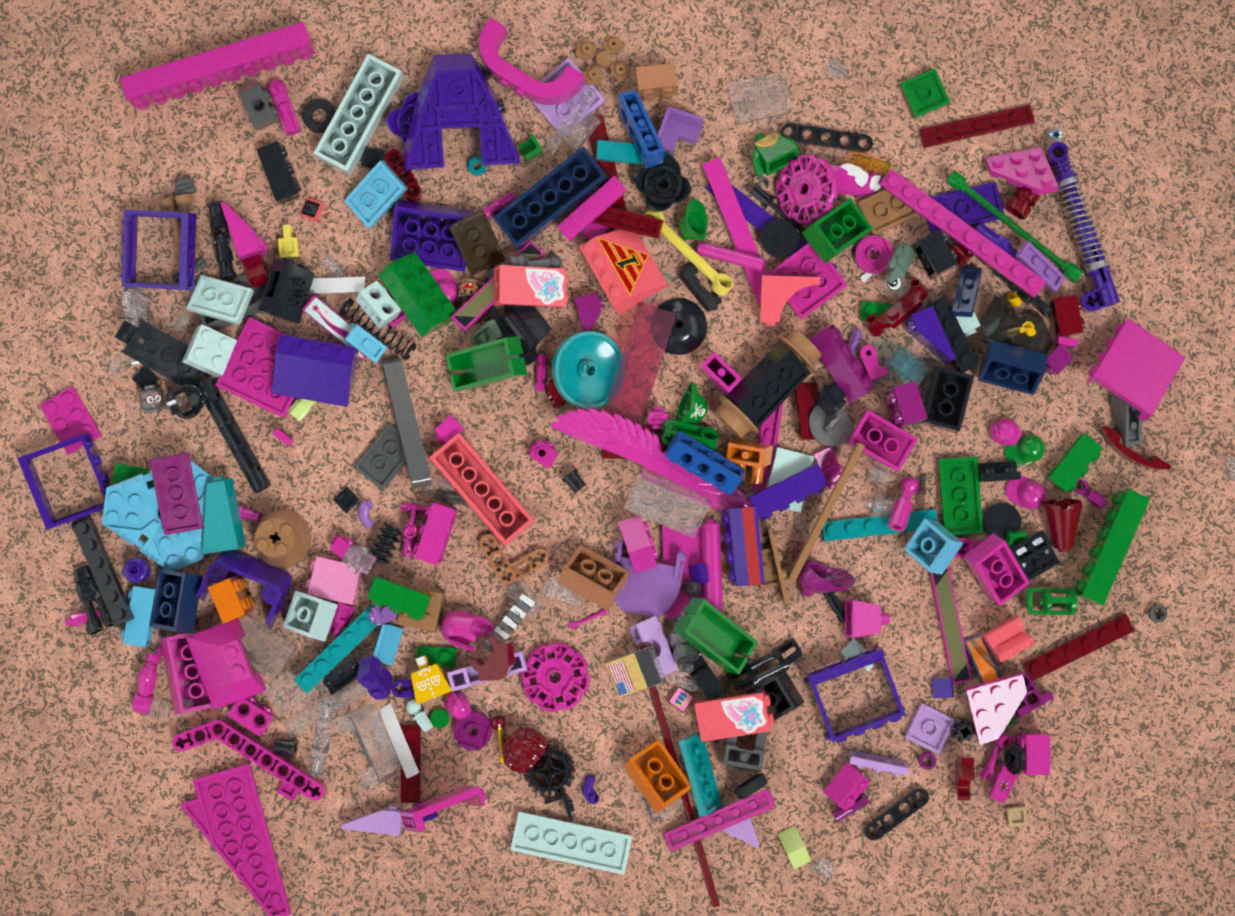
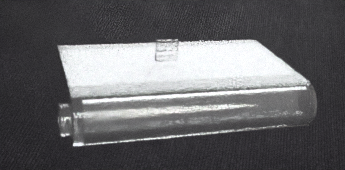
[265,652,368,738]

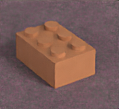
[558,544,631,611]

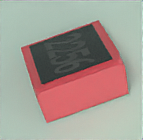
[300,198,325,222]

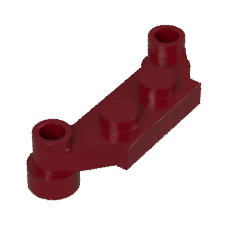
[866,278,928,337]

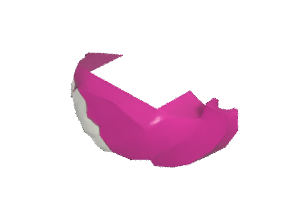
[802,163,884,198]

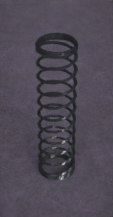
[339,298,417,361]

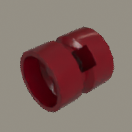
[1004,186,1040,220]

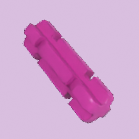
[535,354,548,391]

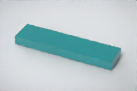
[596,140,671,165]

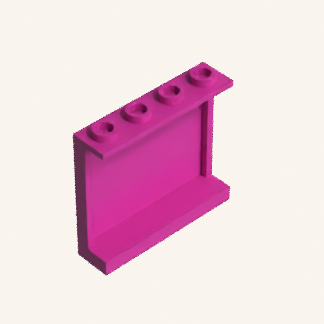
[1086,318,1186,422]
[399,786,487,832]

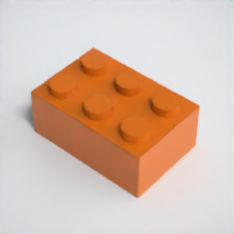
[208,575,255,624]
[623,739,692,814]

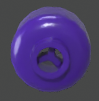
[123,558,152,583]

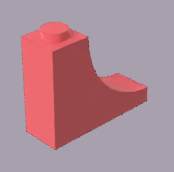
[760,275,820,326]

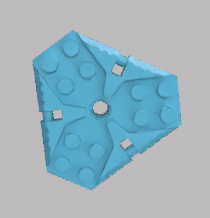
[102,460,214,571]

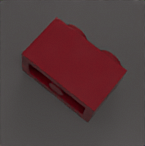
[1050,295,1085,337]

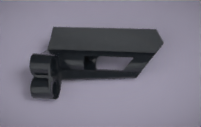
[484,266,552,366]

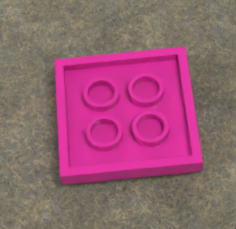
[768,243,848,320]

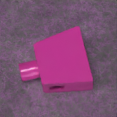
[845,600,890,638]

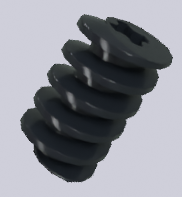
[366,522,403,564]

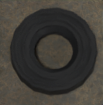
[303,99,336,133]
[734,773,768,799]

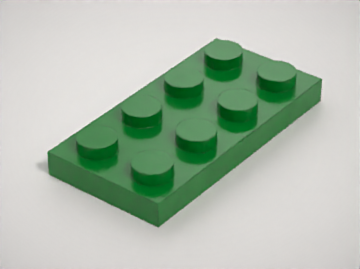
[938,457,983,535]

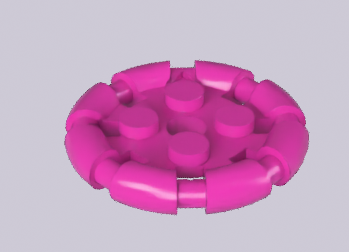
[775,154,838,224]
[520,642,590,712]

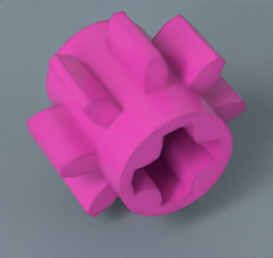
[648,406,668,430]

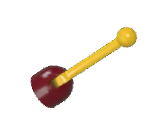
[490,716,506,764]

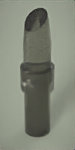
[917,473,927,511]

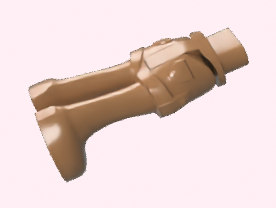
[158,194,200,259]

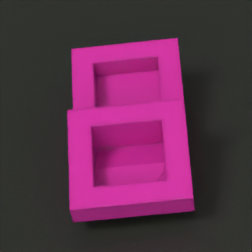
[812,446,848,490]

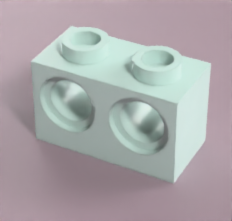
[356,281,401,329]

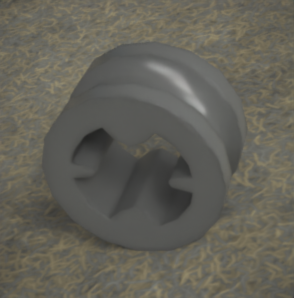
[1148,605,1167,622]

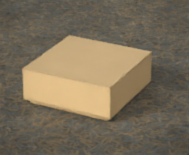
[1006,805,1028,827]

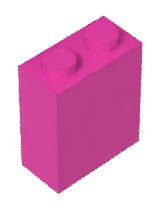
[699,352,742,396]

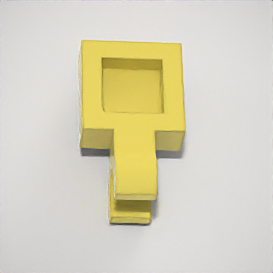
[278,224,300,259]

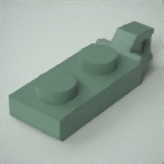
[886,241,916,284]

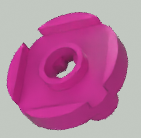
[855,235,893,274]

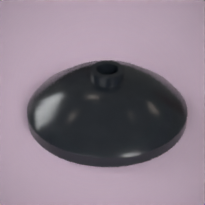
[650,298,707,355]

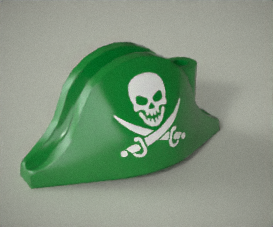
[675,381,708,425]

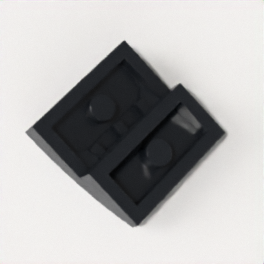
[1010,530,1060,581]

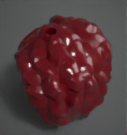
[502,727,548,774]

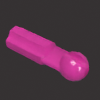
[268,79,302,136]
[888,476,919,532]

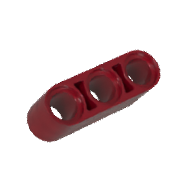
[385,149,423,202]

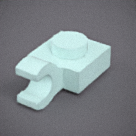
[840,638,874,671]

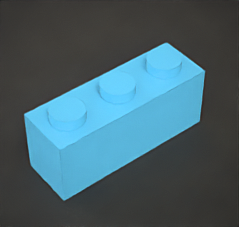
[121,586,155,647]

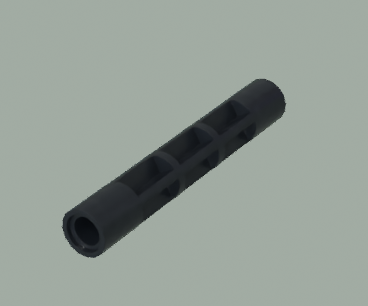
[196,378,272,494]

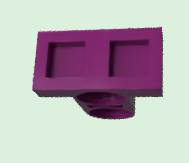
[1015,673,1054,717]

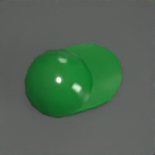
[1004,434,1045,466]

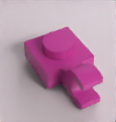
[329,602,355,636]

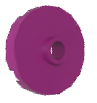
[454,711,492,750]

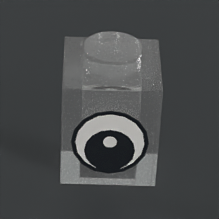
[878,270,910,300]

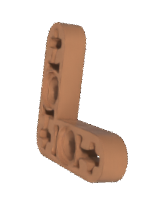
[479,534,549,585]

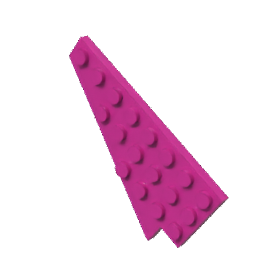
[180,763,292,916]

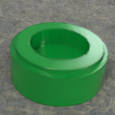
[430,709,450,729]

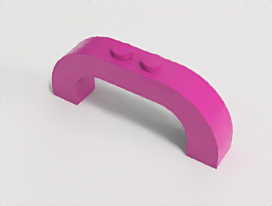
[479,18,586,105]

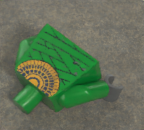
[752,133,802,190]

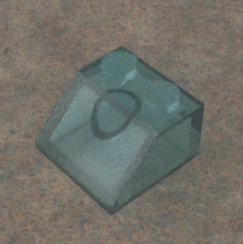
[883,346,929,386]

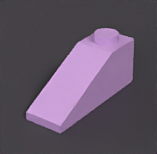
[341,805,403,836]

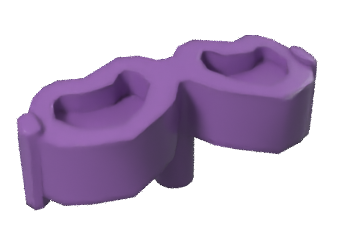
[846,328,862,354]

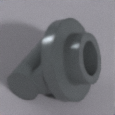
[175,177,197,196]

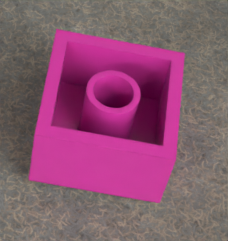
[618,515,658,574]
[1015,732,1050,775]

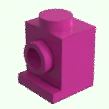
[330,534,362,563]

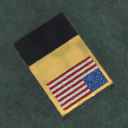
[604,645,667,699]

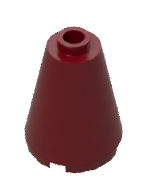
[1043,498,1083,552]

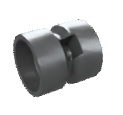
[668,632,699,665]

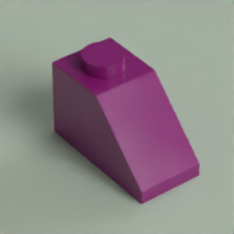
[574,292,604,332]

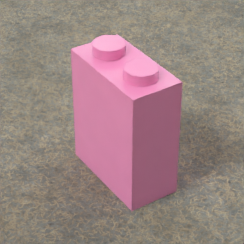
[306,556,364,605]

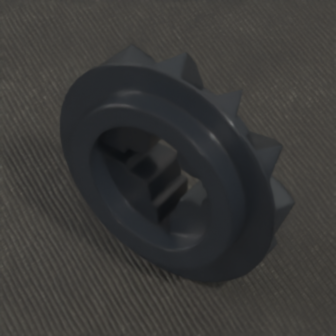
[1003,743,1026,775]

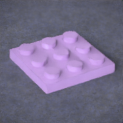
[530,57,606,138]

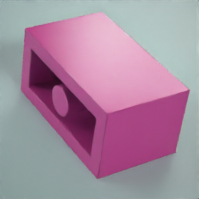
[823,762,871,811]

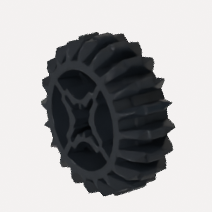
[524,744,576,797]

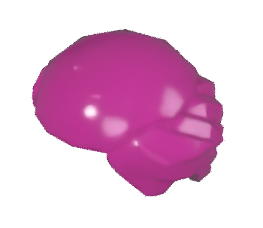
[990,418,1022,446]

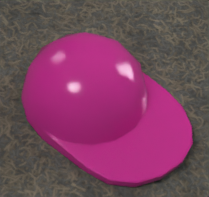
[430,269,458,306]
[1005,476,1046,510]

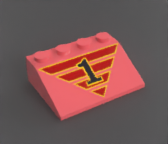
[579,230,668,315]

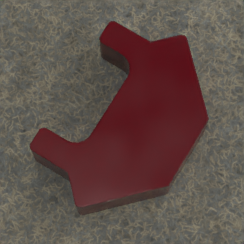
[471,635,515,681]
[955,756,975,801]

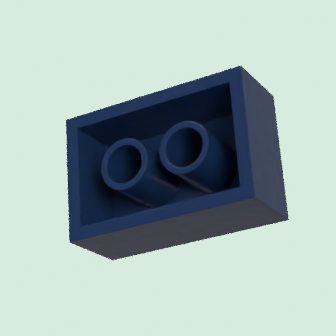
[978,340,1048,395]
[149,569,203,633]

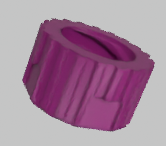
[918,752,937,770]

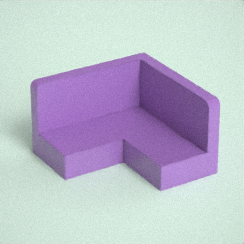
[658,106,704,155]

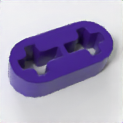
[391,680,415,698]

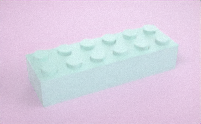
[313,54,404,176]

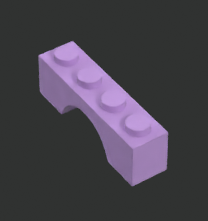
[447,651,528,692]

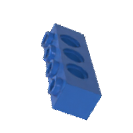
[617,89,665,168]
[665,431,745,495]

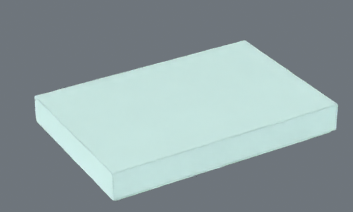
[186,275,254,325]
[766,447,814,513]

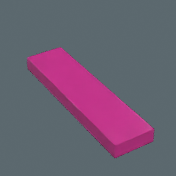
[557,176,627,242]

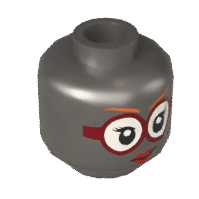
[139,385,166,413]

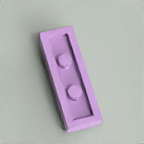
[849,750,909,776]

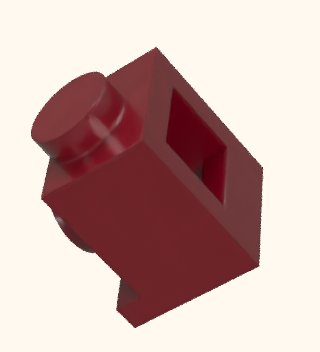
[545,379,567,409]

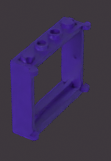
[804,647,906,743]

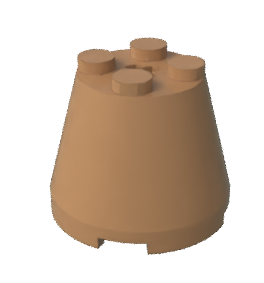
[253,510,312,567]

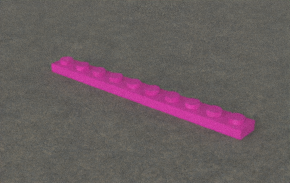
[880,169,1047,298]

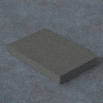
[353,422,406,491]

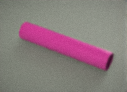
[697,242,766,272]

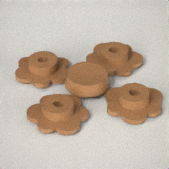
[576,35,630,86]

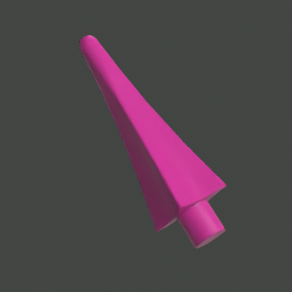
[65,611,101,627]

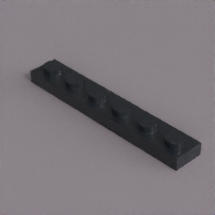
[71,515,135,627]

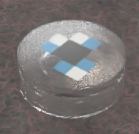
[1046,125,1066,144]

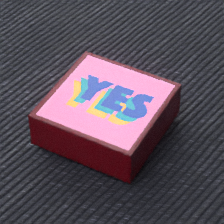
[668,686,694,713]

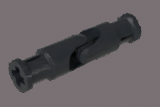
[207,201,237,279]

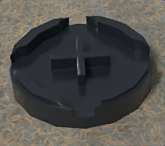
[760,220,799,258]
[982,503,1021,541]

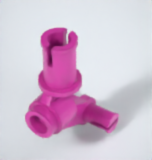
[400,503,428,558]

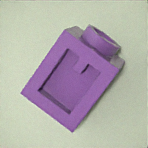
[368,605,398,626]

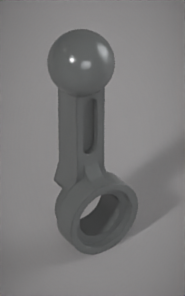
[508,255,562,268]

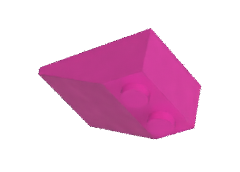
[221,202,269,260]
[846,410,918,472]

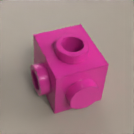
[528,440,559,470]

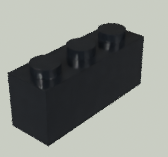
[256,141,302,205]

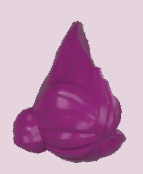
[799,561,856,597]

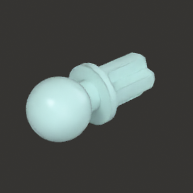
[406,699,433,732]

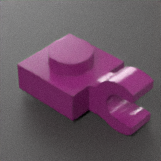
[1073,480,1107,509]

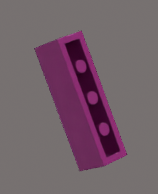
[809,324,875,404]

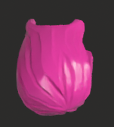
[441,610,494,652]

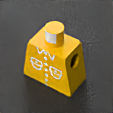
[411,655,452,705]

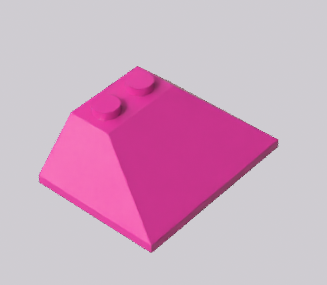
[186,617,266,710]

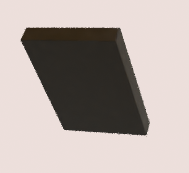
[448,209,506,276]

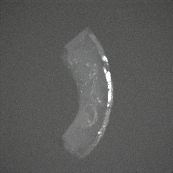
[121,287,151,367]

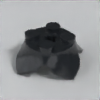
[635,155,691,212]

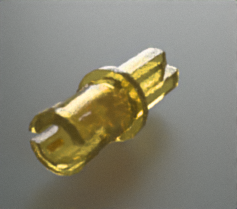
[853,153,891,173]

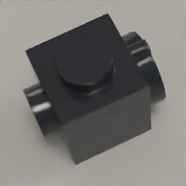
[815,382,847,415]

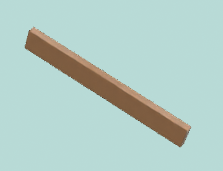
[787,442,865,584]

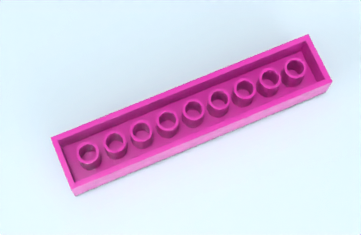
[120,22,316,110]

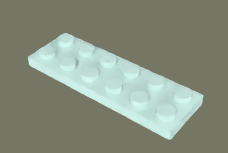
[511,811,633,875]

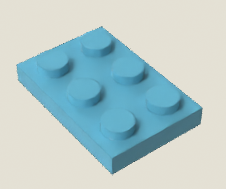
[344,160,408,228]

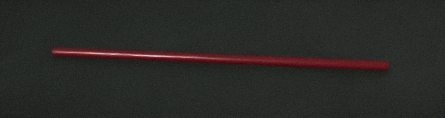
[636,643,720,907]

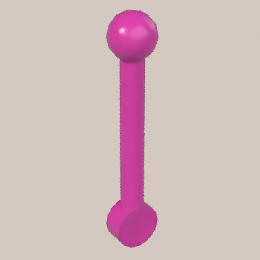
[569,609,607,629]

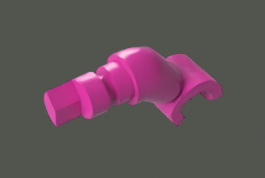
[132,647,163,715]

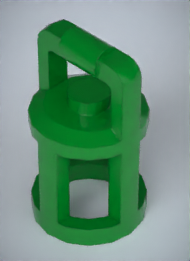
[1025,588,1077,615]

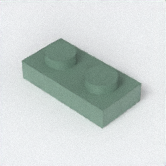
[469,319,503,346]

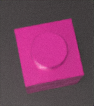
[434,415,465,444]

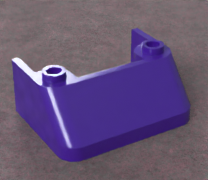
[196,550,292,629]

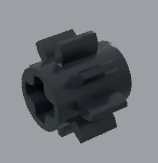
[949,718,975,743]

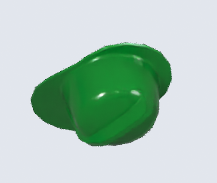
[678,199,708,240]

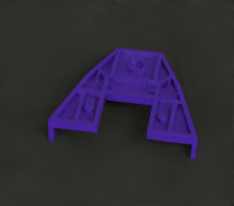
[403,53,521,172]

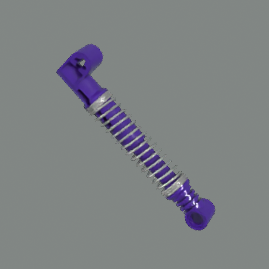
[1046,142,1121,313]

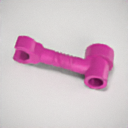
[979,733,1015,782]

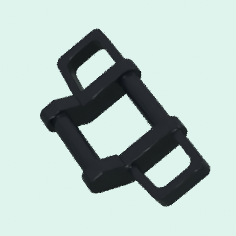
[726,638,803,690]

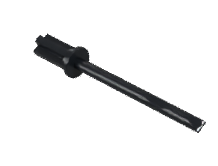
[749,184,806,233]

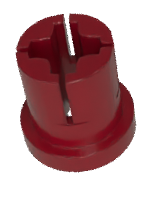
[950,243,974,268]

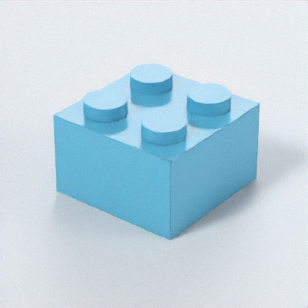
[904,518,963,574]

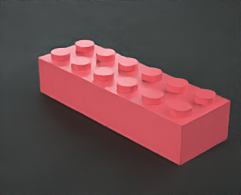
[429,433,534,547]

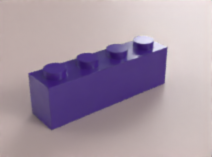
[746,464,828,520]

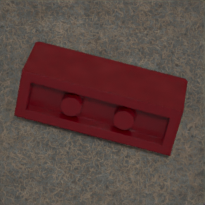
[795,382,819,441]

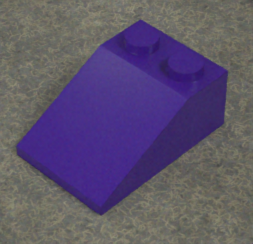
[905,306,956,365]

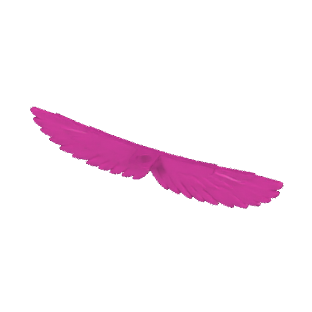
[551,408,750,513]

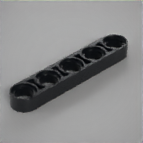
[780,123,873,153]

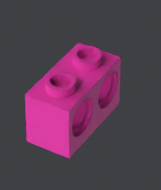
[228,696,275,737]

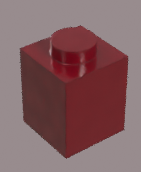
[242,254,269,287]

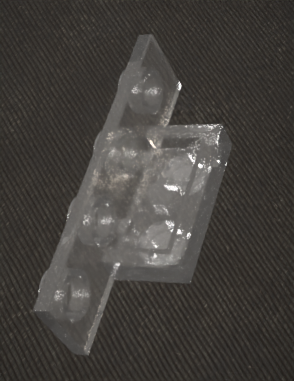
[545,88,601,156]

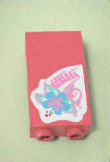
[494,265,568,309]
[694,689,774,742]

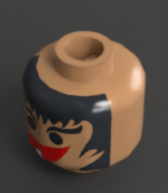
[456,279,482,306]

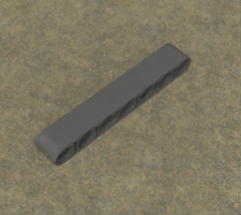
[382,358,432,489]

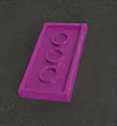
[149,452,204,536]

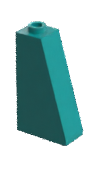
[202,476,246,554]

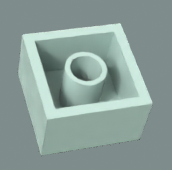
[182,324,237,377]
[283,590,338,641]

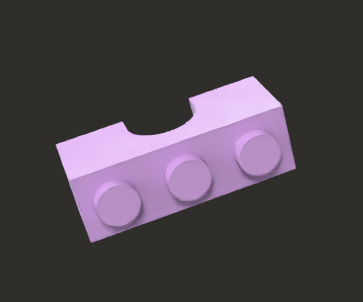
[629,616,678,678]

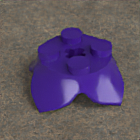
[385,91,418,145]

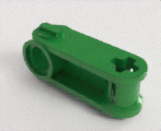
[662,420,719,451]

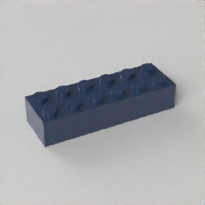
[493,146,609,250]

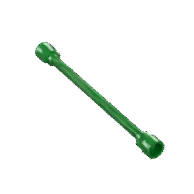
[945,170,1084,283]

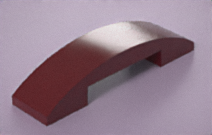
[1099,426,1172,470]

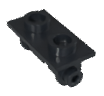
[322,659,360,696]

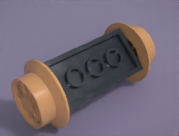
[713,330,822,439]

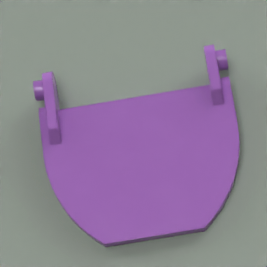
[613,540,687,618]

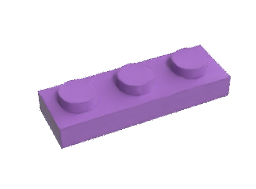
[1015,241,1065,292]

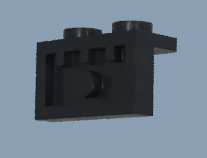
[978,461,1021,482]

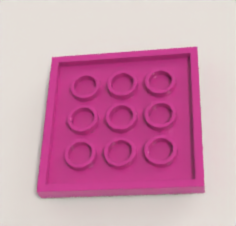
[215,317,295,419]

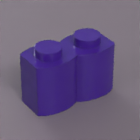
[357,655,393,700]

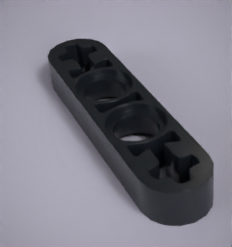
[864,788,929,841]

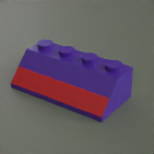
[721,506,765,586]

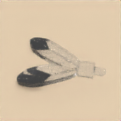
[661,663,699,691]

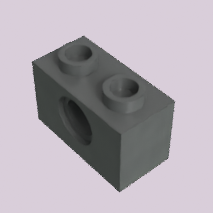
[239,84,278,131]

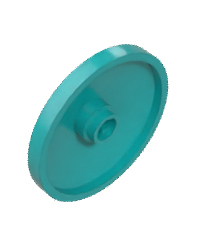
[552,331,625,408]

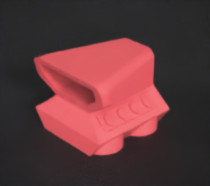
[982,615,1035,663]

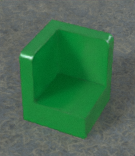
[517,134,543,164]

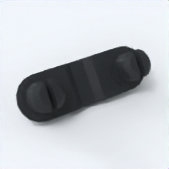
[679,264,722,311]

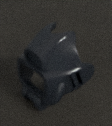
[166,384,206,419]

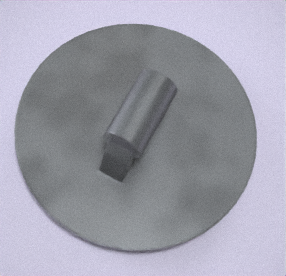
[809,405,853,446]

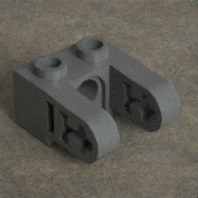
[721,732,767,772]

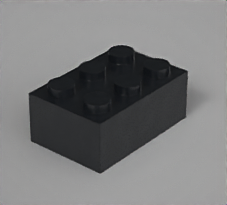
[919,366,974,433]

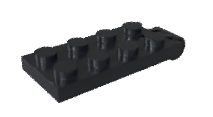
[114,319,205,386]

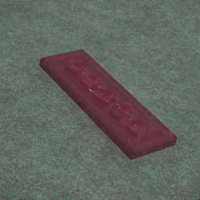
[605,302,676,424]

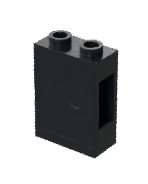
[258,258,315,324]

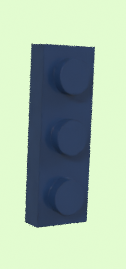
[952,267,982,317]

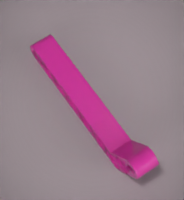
[172,719,327,801]

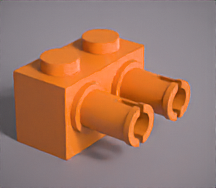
[727,439,773,484]

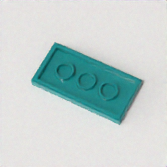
[678,732,723,817]

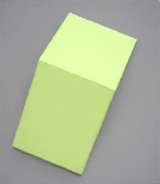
[778,826,811,869]

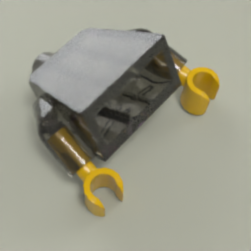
[979,292,1036,345]

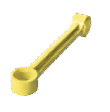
[644,209,734,296]

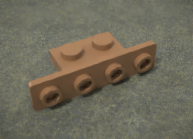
[760,528,791,604]

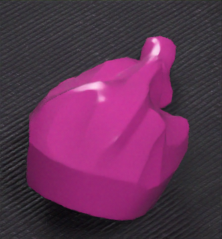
[443,691,471,720]

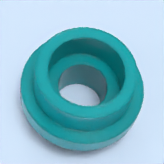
[468,156,487,176]

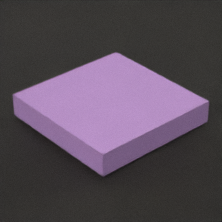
[904,703,955,754]

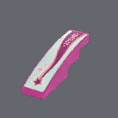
[302,295,367,360]

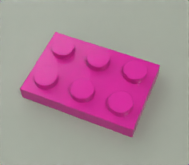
[40,386,102,455]

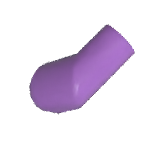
[358,500,375,530]

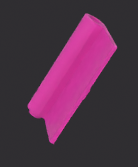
[662,520,723,618]

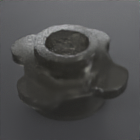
[682,580,702,598]

